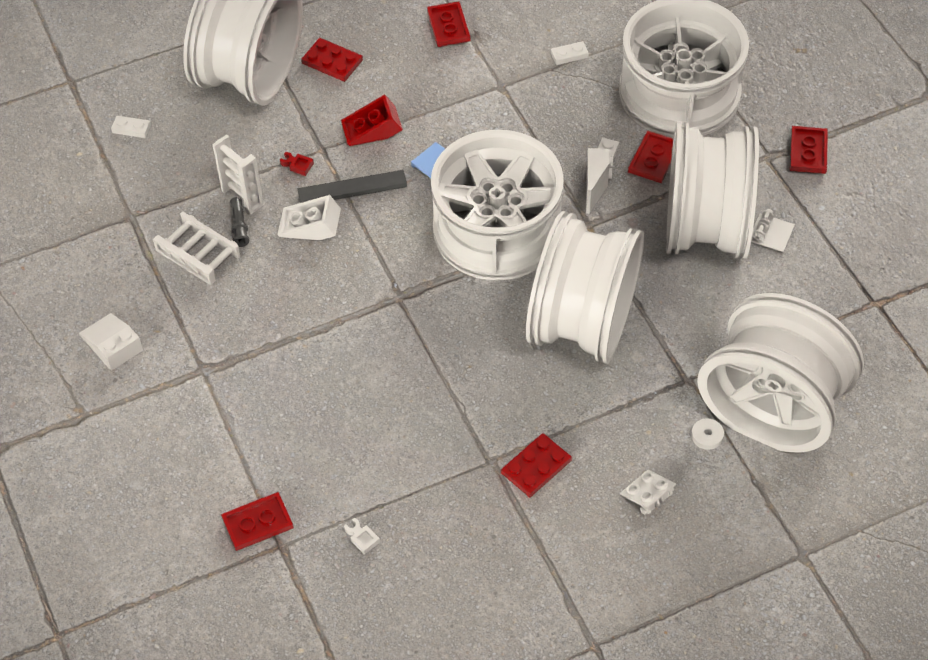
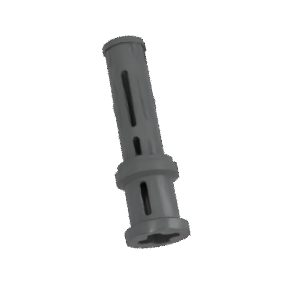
[230,197,249,247]

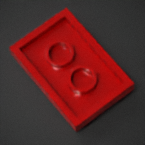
[427,1,471,47]
[301,37,363,82]
[790,126,828,174]
[628,131,673,184]
[501,433,572,498]
[221,492,294,551]

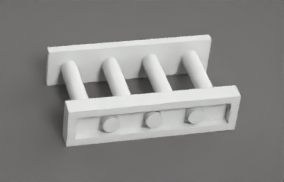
[213,134,264,215]
[153,212,240,285]

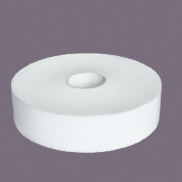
[691,418,724,450]

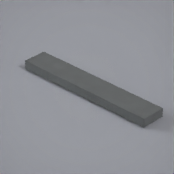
[297,170,407,203]

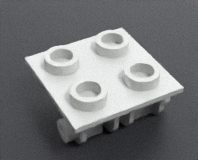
[751,209,795,252]
[620,470,676,515]

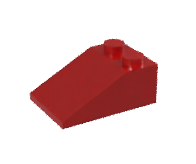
[341,94,403,146]

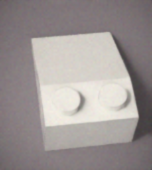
[586,148,613,214]
[277,195,341,240]
[79,313,143,371]

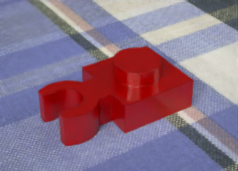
[280,152,314,176]

